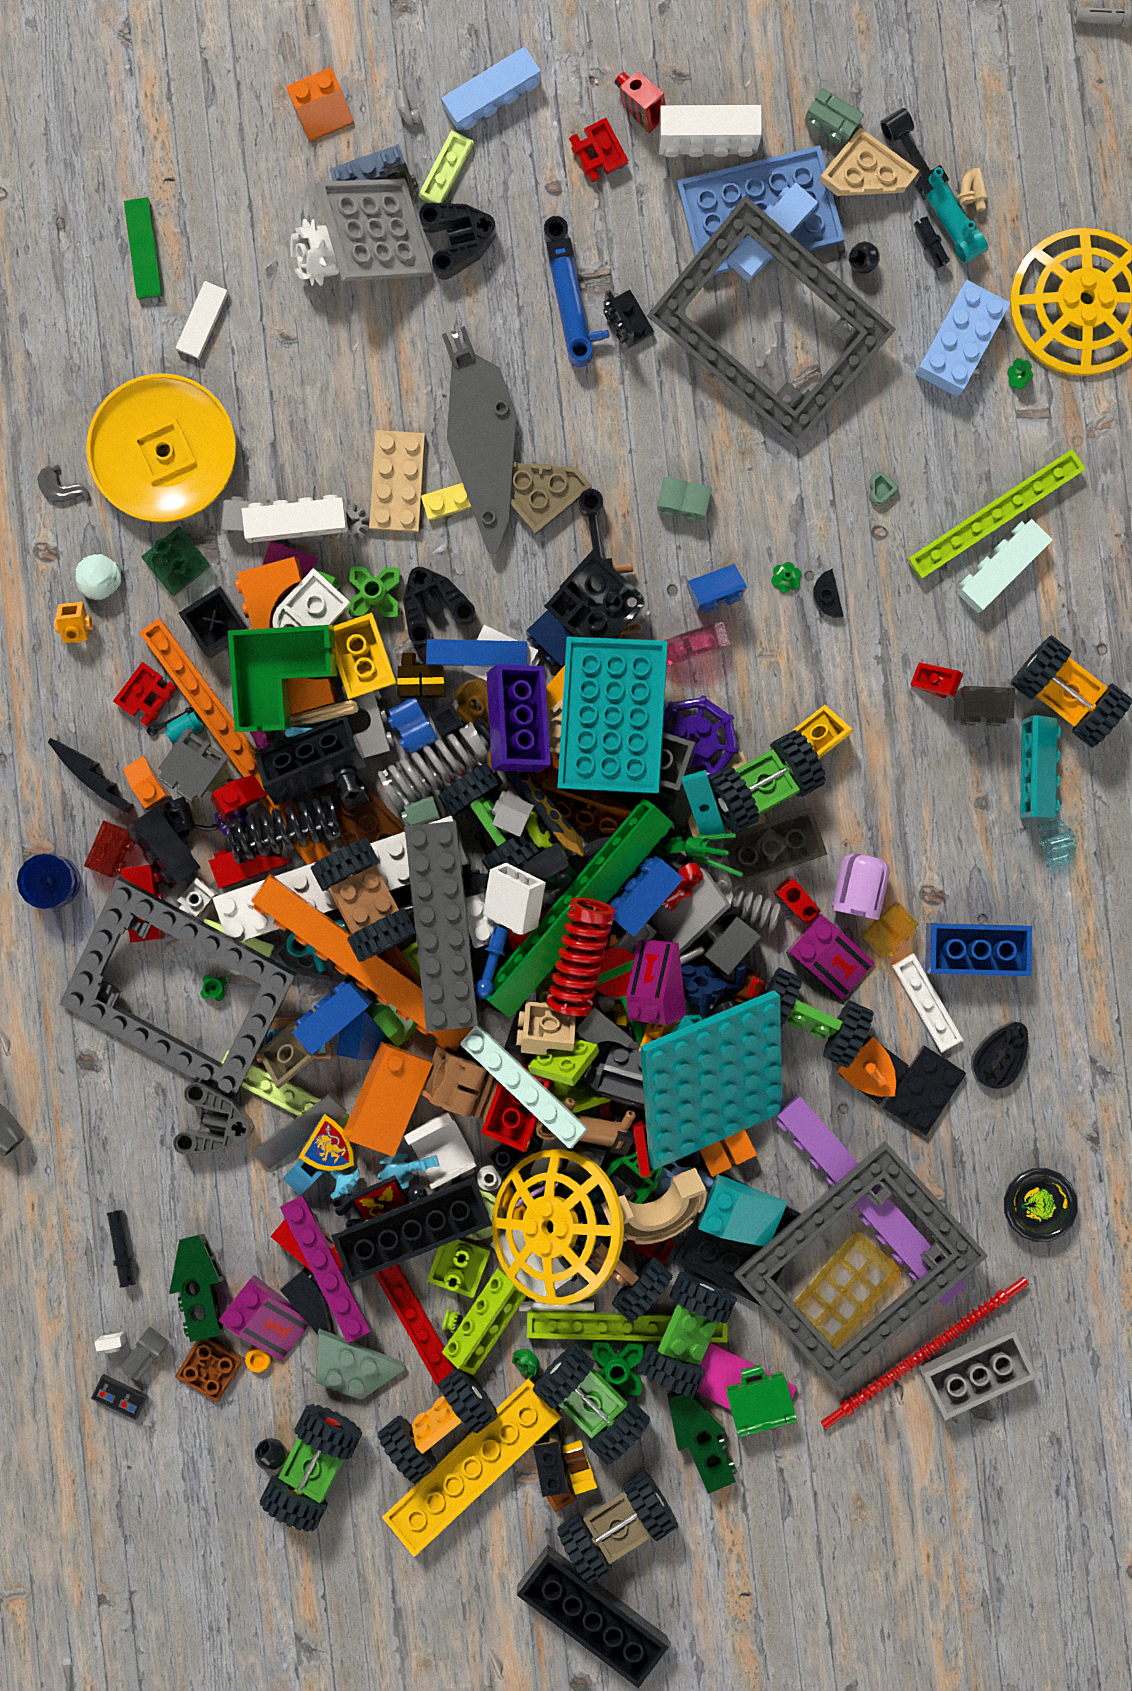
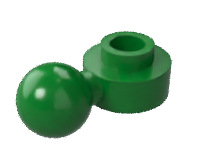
[650,836,687,859]

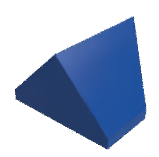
[337,1010,389,1060]

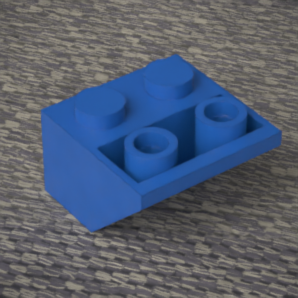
[686,564,747,614]

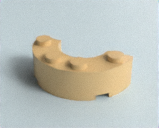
[601,1168,707,1244]

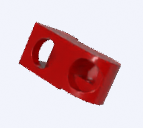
[773,877,821,925]

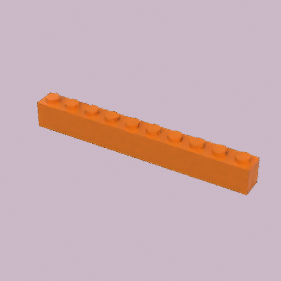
[251,874,474,1051]

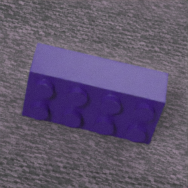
[486,664,550,772]

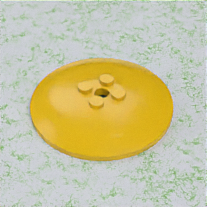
[86,373,236,523]

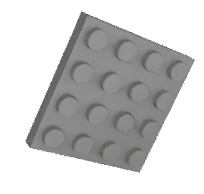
[315,179,432,282]

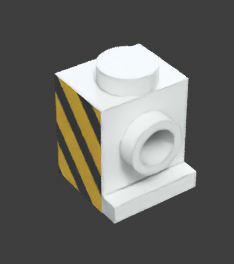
[177,878,219,917]

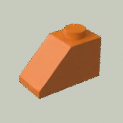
[123,755,172,810]

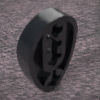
[971,1021,1028,1089]

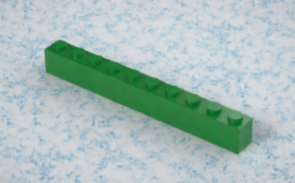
[486,798,674,1018]

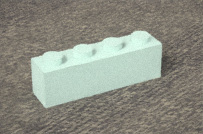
[957,519,1053,613]

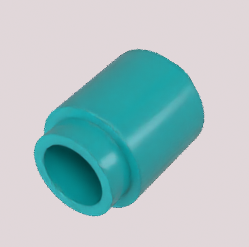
[165,711,204,744]

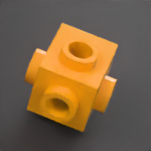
[54,602,93,643]

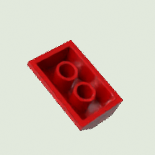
[481,1062,552,1152]

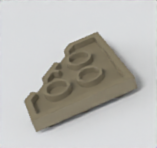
[510,462,592,535]

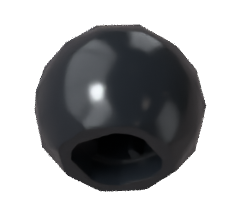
[849,241,880,274]
[255,1438,286,1471]

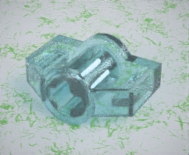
[1037,819,1077,869]

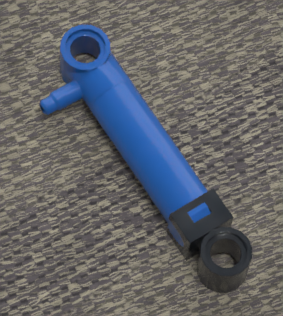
[544,216,610,367]

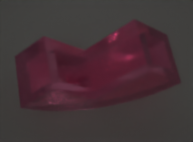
[664,622,730,667]

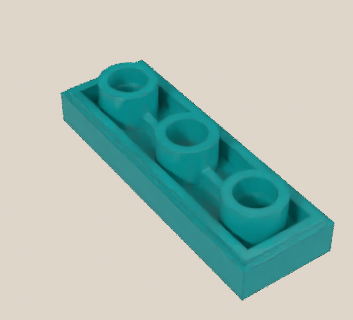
[681,770,726,835]

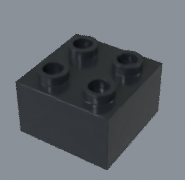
[179,586,249,659]

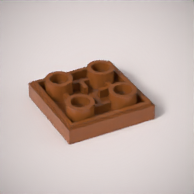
[175,1337,244,1403]

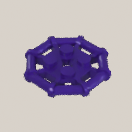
[663,695,739,777]

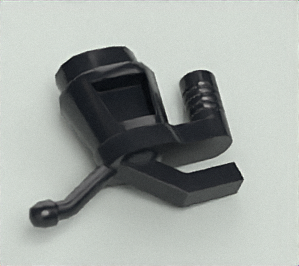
[164,797,219,844]

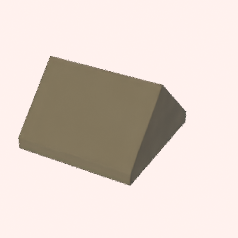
[258,1020,320,1089]

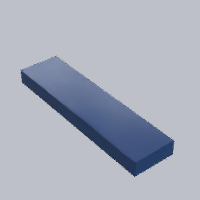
[426,639,527,667]

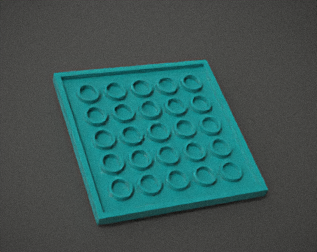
[640,990,783,1170]

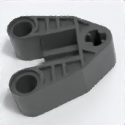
[173,1081,254,1154]

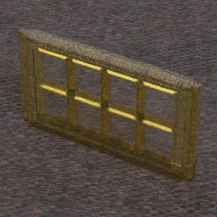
[794,1230,903,1349]

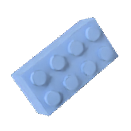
[915,280,1010,397]

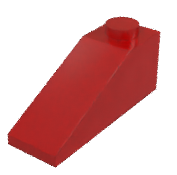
[208,849,292,889]

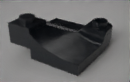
[544,550,645,639]

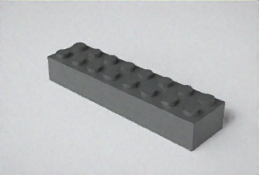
[404,821,479,1032]

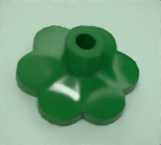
[1007,358,1033,390]
[771,562,802,593]

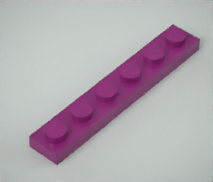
[280,1194,371,1343]

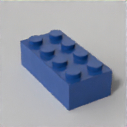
[925,923,1032,976]

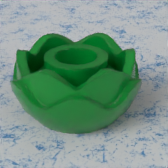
[512,1349,540,1379]

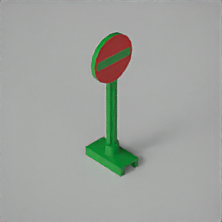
[591,947,645,1046]

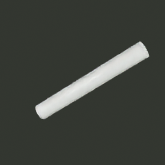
[519,1301,594,1312]

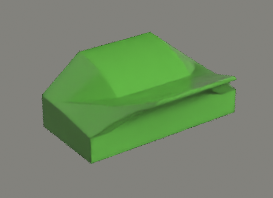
[366,1000,417,1047]

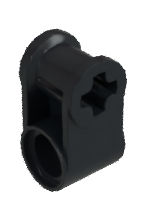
[334,768,371,811]

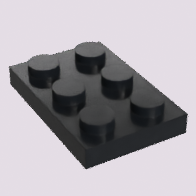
[883,1045,966,1135]

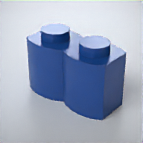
[387,696,438,754]

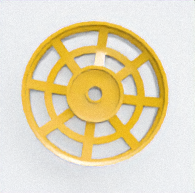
[1009,228,1132,376]
[492,1149,624,1305]

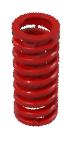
[546,898,616,1016]

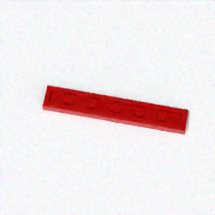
[374,1264,457,1385]

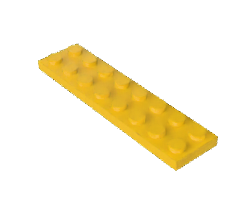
[382,1378,563,1557]

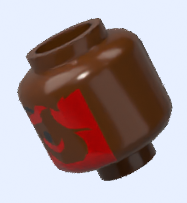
[729,969,766,1004]

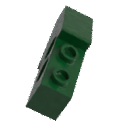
[169,1234,225,1342]
[667,1391,737,1494]

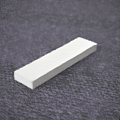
[891,953,963,1053]

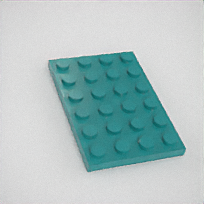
[558,637,668,794]

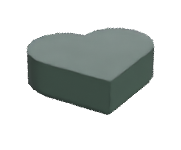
[869,472,900,506]

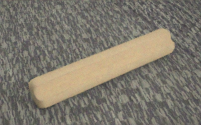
[291,700,359,727]

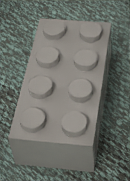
[918,1325,1037,1420]

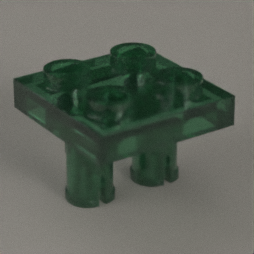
[141,526,212,597]

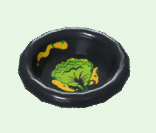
[1003,1168,1078,1242]

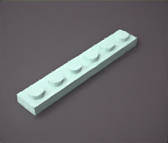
[460,1025,589,1149]

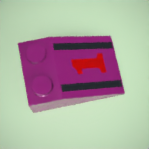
[786,914,875,1000]
[626,939,686,1025]
[218,1275,309,1361]

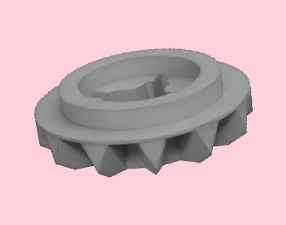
[333,504,370,544]

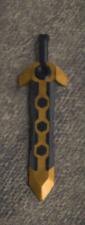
[473,718,584,856]

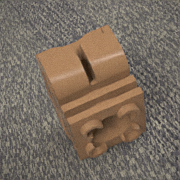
[420,1046,499,1121]

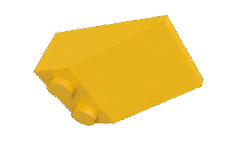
[332,613,396,700]

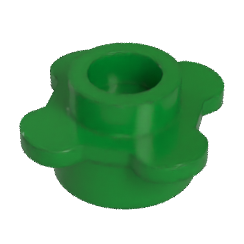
[200,974,227,1001]

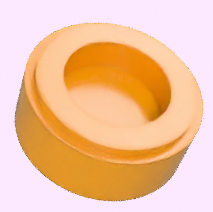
[245,1346,272,1373]

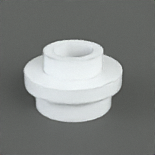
[477,1165,502,1191]

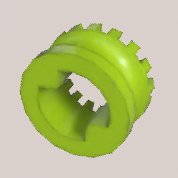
[442,1308,459,1333]

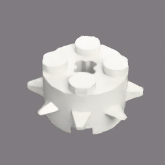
[290,219,339,286]

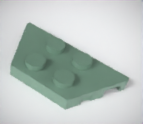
[316,1329,405,1400]

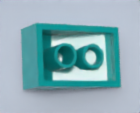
[698,1174,787,1247]

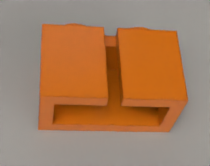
[699,1128,757,1177]

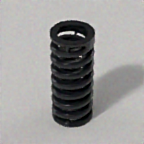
[225,794,342,865]

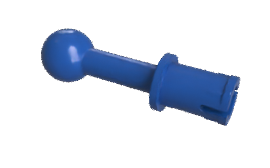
[475,926,510,1000]

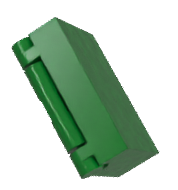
[725,1365,797,1438]

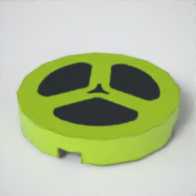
[526,810,566,850]

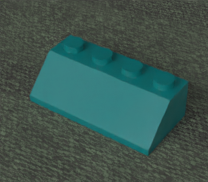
[1020,715,1061,819]

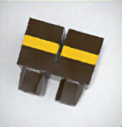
[397,653,446,698]

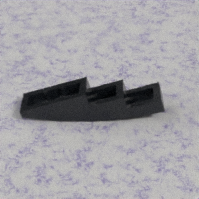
[48,738,133,813]

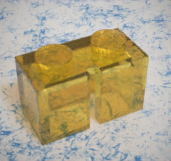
[859,902,919,959]

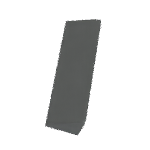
[251,1091,347,1169]

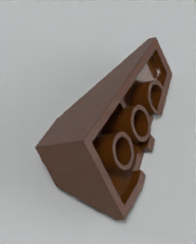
[542,767,633,834]

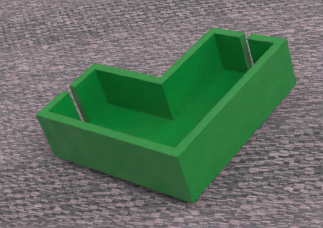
[228,625,337,732]

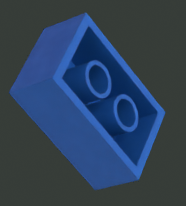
[607,854,684,937]
[292,977,376,1055]

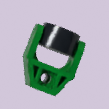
[596,1144,663,1204]

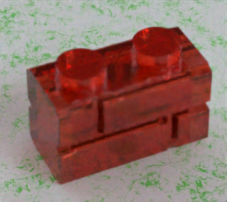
[84,820,135,878]

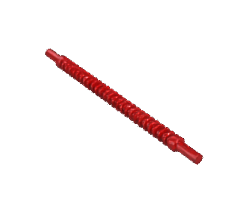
[820,1276,1030,1430]

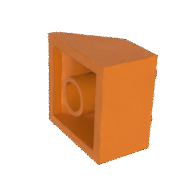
[286,67,354,142]

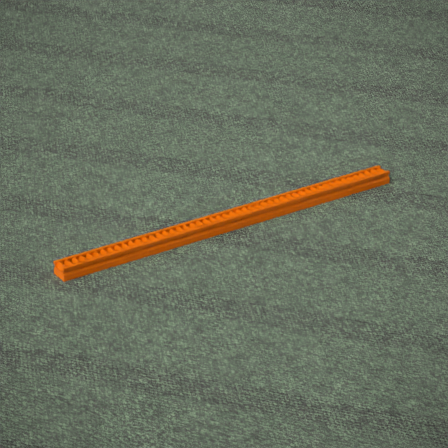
[139,618,431,1035]

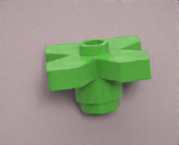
[348,566,400,618]

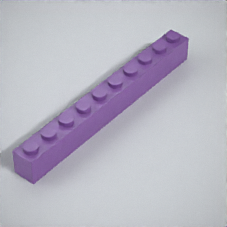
[776,1094,967,1306]

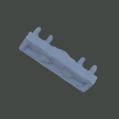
[329,144,407,181]

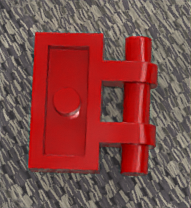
[569,117,629,183]
[113,662,177,727]

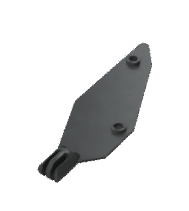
[442,326,517,554]

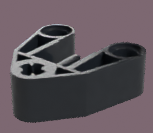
[419,203,496,280]
[403,567,476,647]

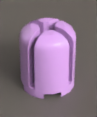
[831,853,890,920]

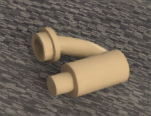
[956,168,988,212]

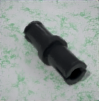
[914,216,950,268]

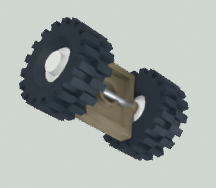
[557,1471,679,1585]

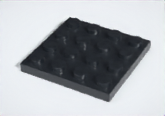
[674,1172,801,1307]

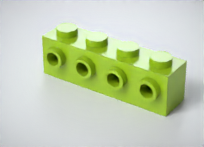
[442,1268,526,1375]

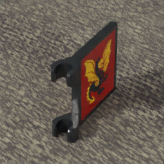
[332,1175,410,1228]

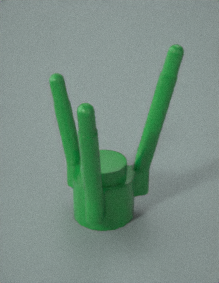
[685,833,743,877]

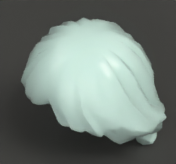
[75,554,121,600]

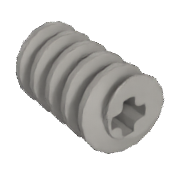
[729,885,782,934]

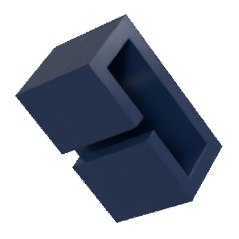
[526,610,574,669]

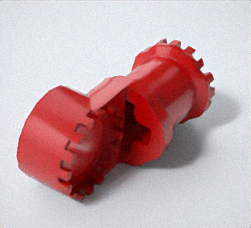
[662,863,704,911]

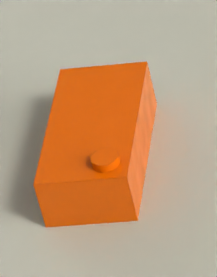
[342,1041,433,1157]

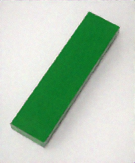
[124,197,163,300]

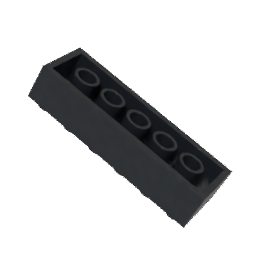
[331,1177,492,1283]
[517,1544,669,1688]

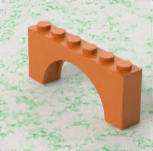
[235,557,338,716]

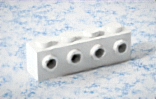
[242,495,348,543]

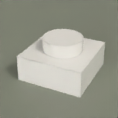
[95,1332,127,1354]

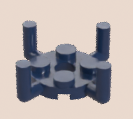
[681,939,746,1015]

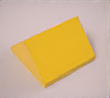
[792,705,853,759]

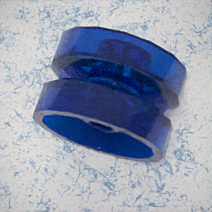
[17,854,81,909]

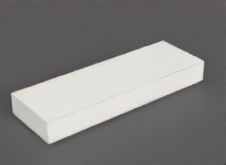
[176,281,229,360]

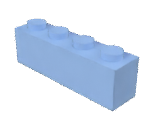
[441,46,541,132]
[727,183,818,283]

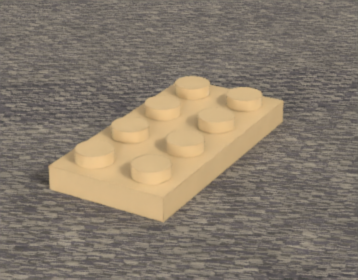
[369,430,425,533]

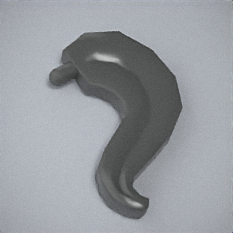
[37,465,90,502]

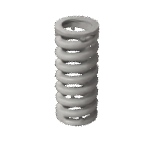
[378,722,488,811]

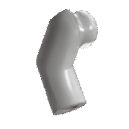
[394,89,421,126]

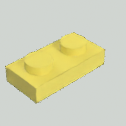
[421,483,472,521]

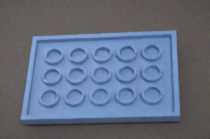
[677,145,844,275]

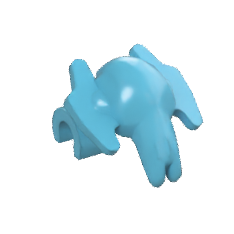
[377,1151,440,1189]
[328,1169,360,1199]

